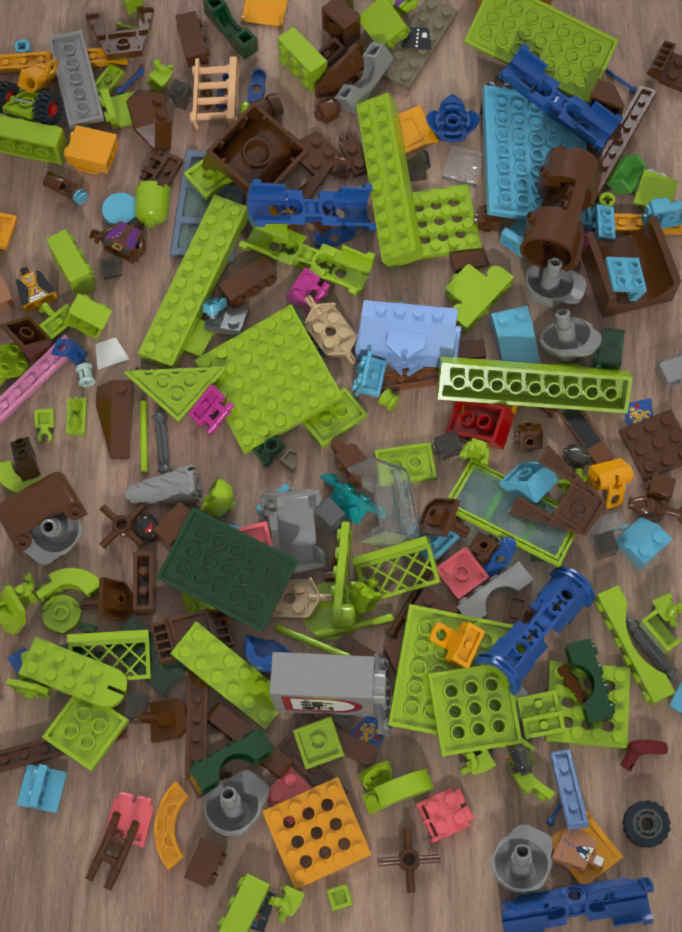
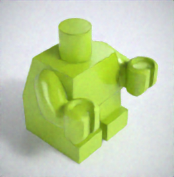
[146,59,174,93]
[459,438,490,466]
[3,573,39,608]
[348,578,382,613]
[652,593,682,628]
[459,749,496,776]
[268,885,305,923]

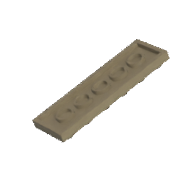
[381,0,458,91]

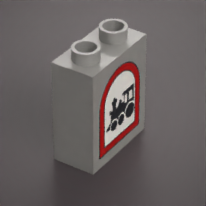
[270,652,386,716]

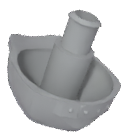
[524,257,587,308]
[540,309,602,363]
[24,511,83,565]
[203,770,270,837]
[490,824,553,894]

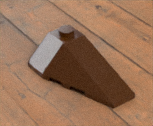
[95,380,135,459]

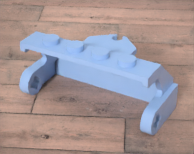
[355,300,461,376]

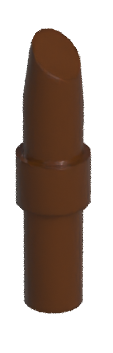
[203,77,212,110]

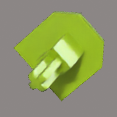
[0,585,26,635]
[6,651,53,700]

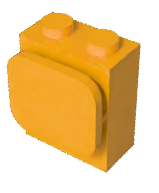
[64,125,119,174]

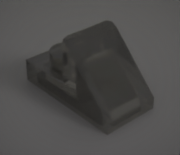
[407,150,431,182]

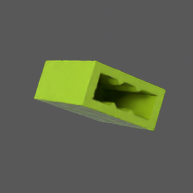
[359,0,411,51]

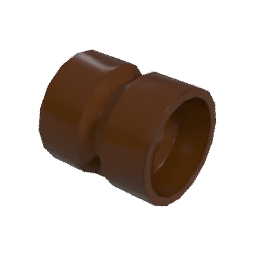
[252,92,284,117]

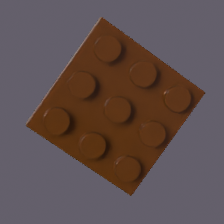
[619,409,682,481]

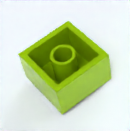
[64,293,112,340]

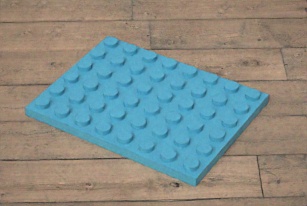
[482,85,592,228]

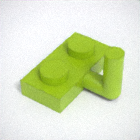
[38,303,71,339]

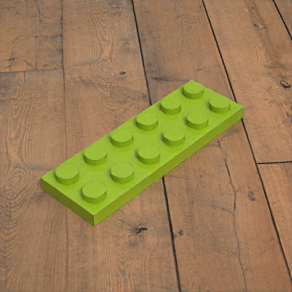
[170,622,278,730]

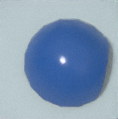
[243,635,292,673]

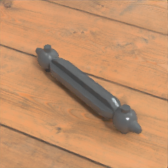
[152,408,173,475]
[626,617,678,683]

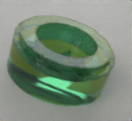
[77,622,98,633]

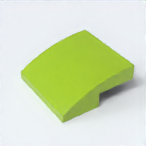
[516,689,566,739]

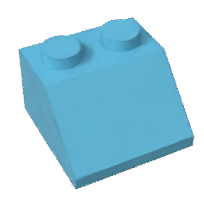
[499,462,558,504]
[613,517,672,570]

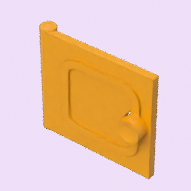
[241,0,288,27]
[399,105,439,154]
[551,810,623,884]

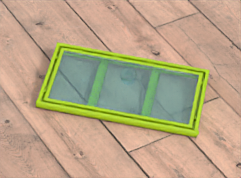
[448,458,576,568]

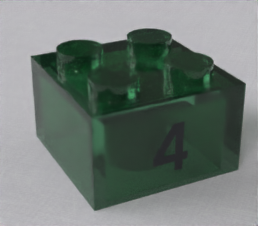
[590,327,625,370]

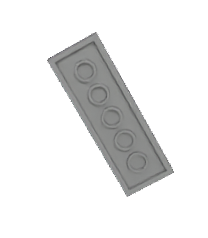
[48,30,105,129]

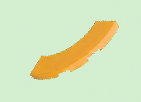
[154,781,190,871]

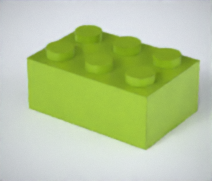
[277,27,327,93]
[46,229,96,297]

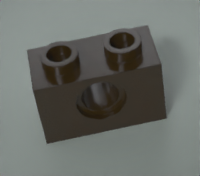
[10,437,41,481]

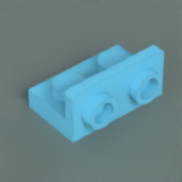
[588,204,616,241]

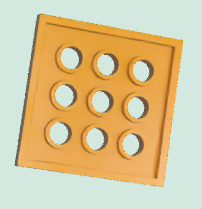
[262,777,372,889]

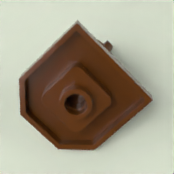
[418,498,470,537]
[81,577,133,622]
[136,698,187,744]

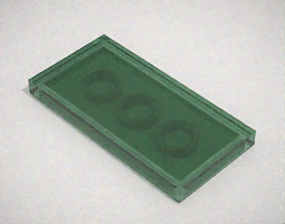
[106,615,188,697]

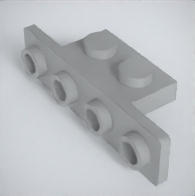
[361,653,393,736]

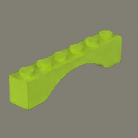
[594,585,675,706]

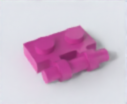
[285,267,331,315]
[188,385,235,435]

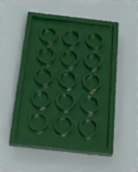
[156,507,299,633]

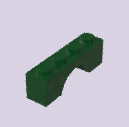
[203,0,258,60]
[564,638,615,726]
[188,729,274,797]

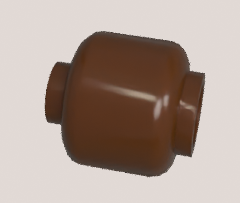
[314,98,341,124]

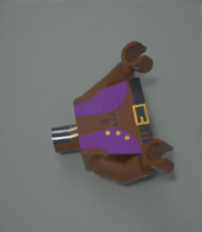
[89,218,146,264]

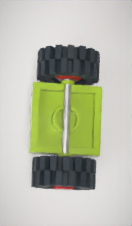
[0,80,64,126]

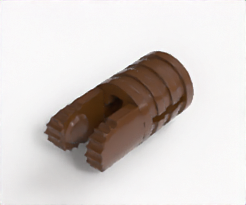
[43,171,78,199]

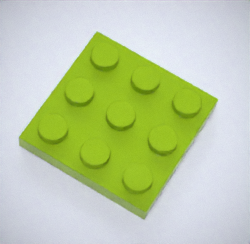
[42,697,129,772]

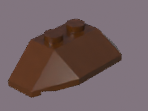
[315,41,364,98]
[126,90,172,150]

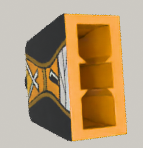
[16,267,58,314]

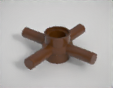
[99,503,146,549]
[377,828,441,893]

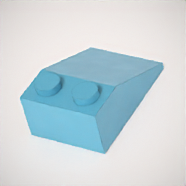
[489,306,540,364]

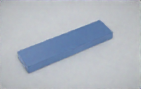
[550,749,589,830]

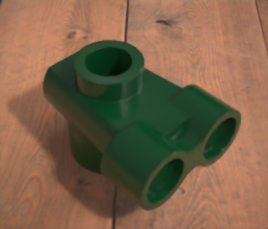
[252,436,286,468]

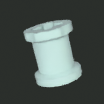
[75,363,95,387]

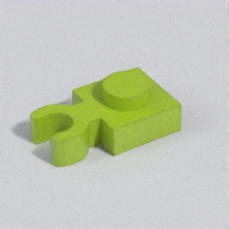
[34,408,55,442]

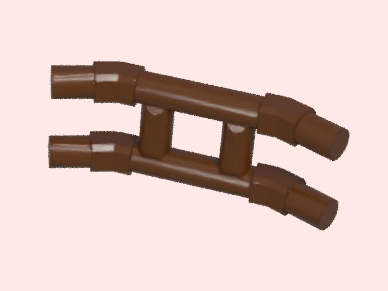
[85,811,140,891]

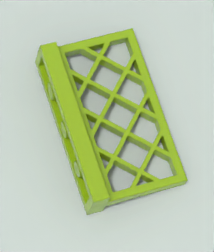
[352,536,441,600]
[67,630,151,680]

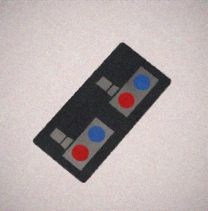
[251,891,276,932]

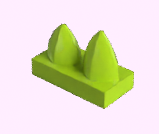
[66,396,88,436]

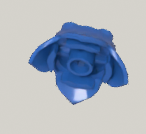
[426,94,480,143]

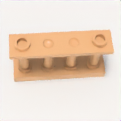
[190,56,240,129]

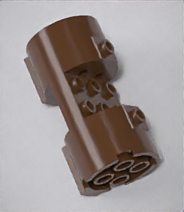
[520,146,602,272]

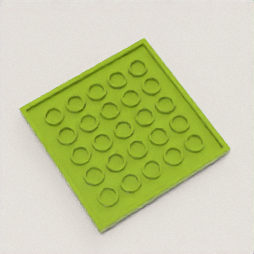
[195,304,344,455]
[387,604,525,749]

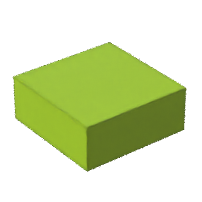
[327,884,353,911]

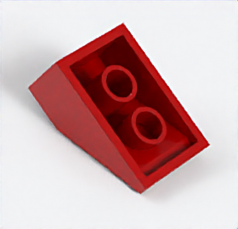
[445,401,515,450]

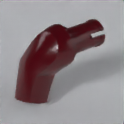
[619,739,668,772]

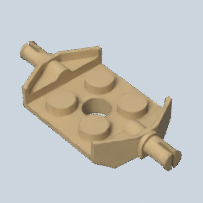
[304,295,358,365]
[271,577,333,618]

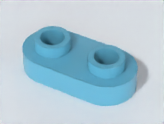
[202,296,228,316]

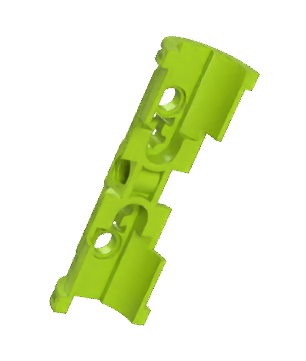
[238,224,375,297]

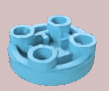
[102,193,136,226]

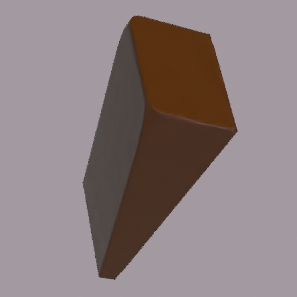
[318,37,347,68]
[449,249,490,274]

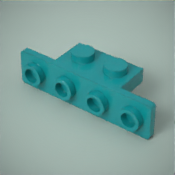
[320,473,390,525]

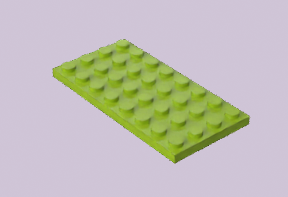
[463,0,619,104]

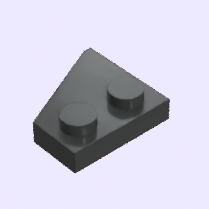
[204,307,249,336]

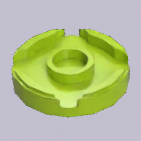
[42,594,82,634]

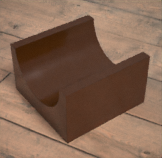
[201,101,308,197]
[581,217,681,318]

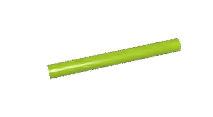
[139,400,148,474]
[315,613,394,639]
[275,624,350,655]

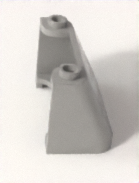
[260,489,327,574]

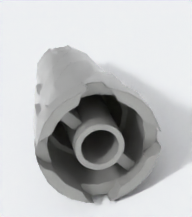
[125,464,203,504]

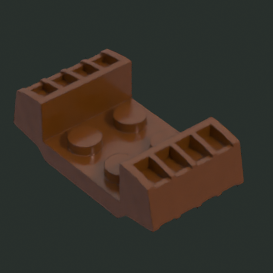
[646,41,682,92]
[150,609,234,666]

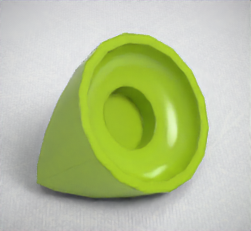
[356,760,392,791]

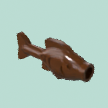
[628,496,682,524]

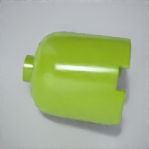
[134,181,172,227]

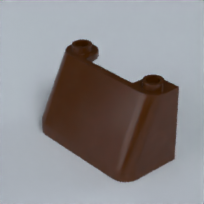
[0,472,88,554]

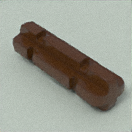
[557,664,588,702]

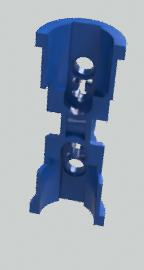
[498,43,624,152]
[247,179,377,231]
[474,566,595,696]
[500,877,654,932]

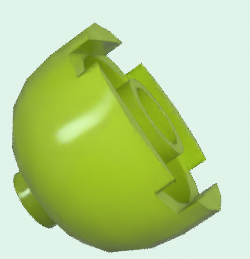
[201,478,236,517]

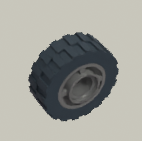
[622,800,671,848]

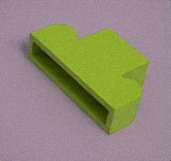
[445,264,514,335]

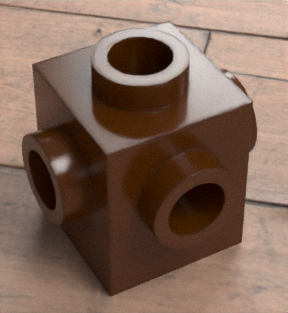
[474,205,500,232]
[514,422,543,451]
[468,531,500,563]

